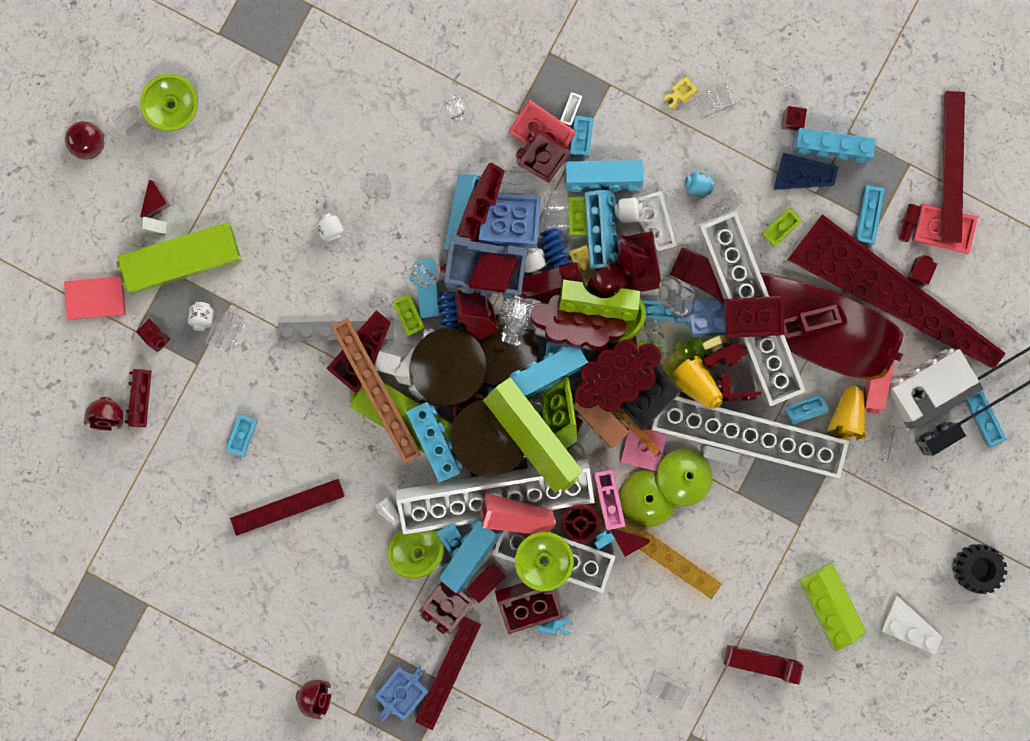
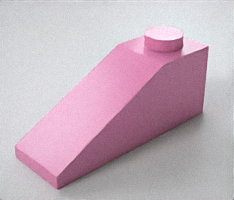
[592,469,625,531]

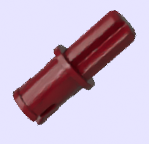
[898,204,920,242]

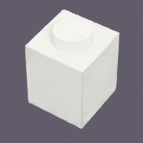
[375,351,402,375]

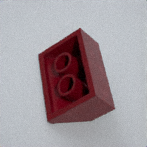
[495,582,563,635]

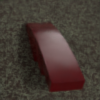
[456,162,505,242]

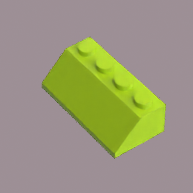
[797,562,867,651]

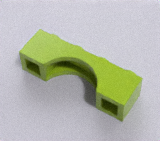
[559,280,640,321]

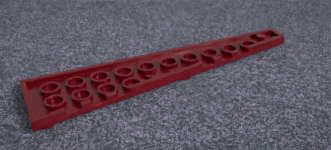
[787,214,1006,369]

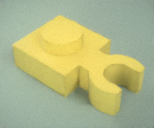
[663,76,699,110]
[703,336,731,352]

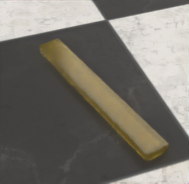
[589,496,722,600]

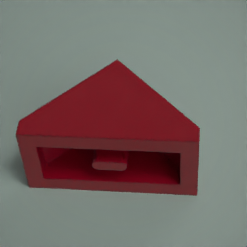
[140,180,171,218]
[611,529,650,557]

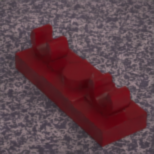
[125,369,152,428]

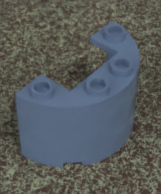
[444,235,527,299]

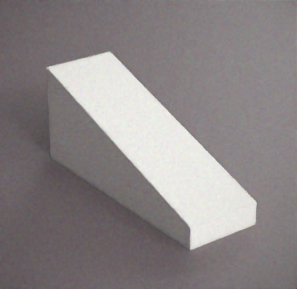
[560,92,582,128]
[142,217,167,234]
[394,349,414,385]
[703,445,740,466]

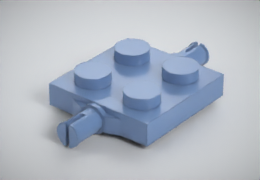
[674,298,725,337]
[374,665,429,722]

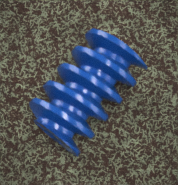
[539,229,571,270]
[437,292,464,329]

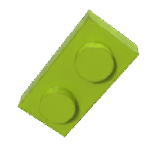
[568,197,588,236]
[761,207,802,248]
[392,294,425,337]

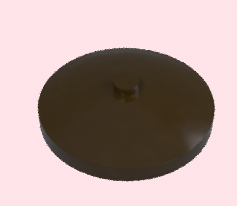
[467,314,539,387]
[410,328,487,406]
[451,399,525,477]

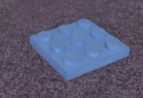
[479,193,541,248]

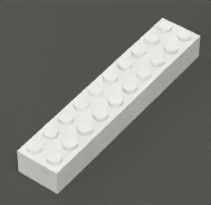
[696,211,806,406]
[650,397,849,479]
[396,458,595,535]

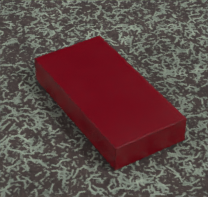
[466,563,506,603]

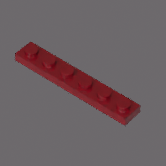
[230,479,345,536]
[415,616,482,730]

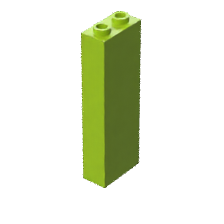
[116,222,242,294]
[483,377,583,493]
[349,381,455,458]

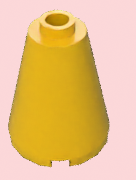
[673,356,723,409]
[827,386,866,441]

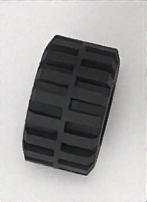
[953,544,1007,594]

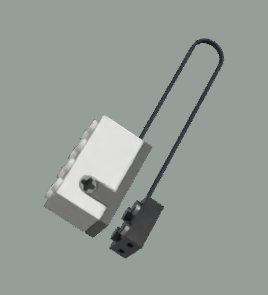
[888,347,1030,456]

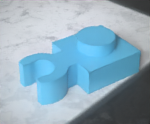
[537,618,573,635]

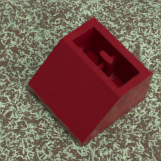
[454,290,498,341]

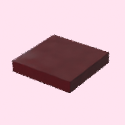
[468,253,518,293]

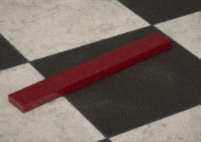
[941,91,965,243]

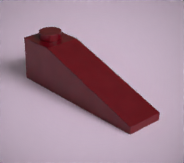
[617,233,652,276]
[510,262,586,304]
[326,310,391,394]

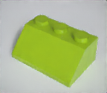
[540,376,577,449]

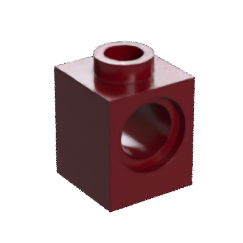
[782,106,807,131]
[907,255,938,286]

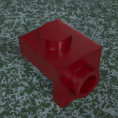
[136,319,170,352]

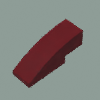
[784,305,842,341]

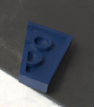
[773,153,839,190]

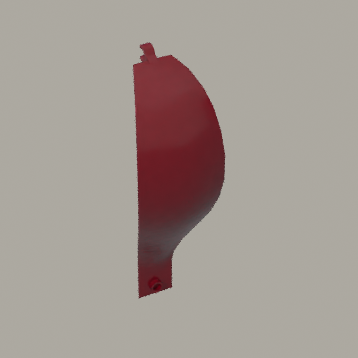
[670,247,904,380]

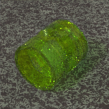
[673,337,708,364]

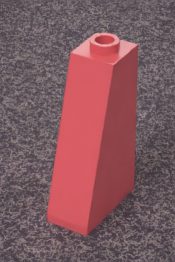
[864,360,895,414]
[480,493,556,534]

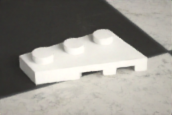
[637,191,677,252]
[881,595,942,655]

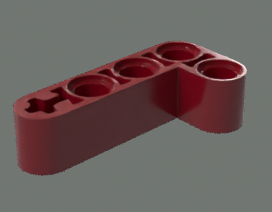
[723,645,804,685]

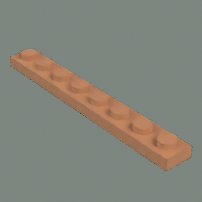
[331,318,422,464]

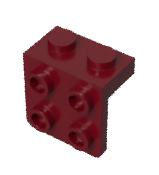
[714,374,762,402]

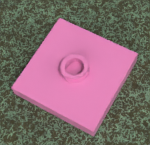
[620,425,667,471]

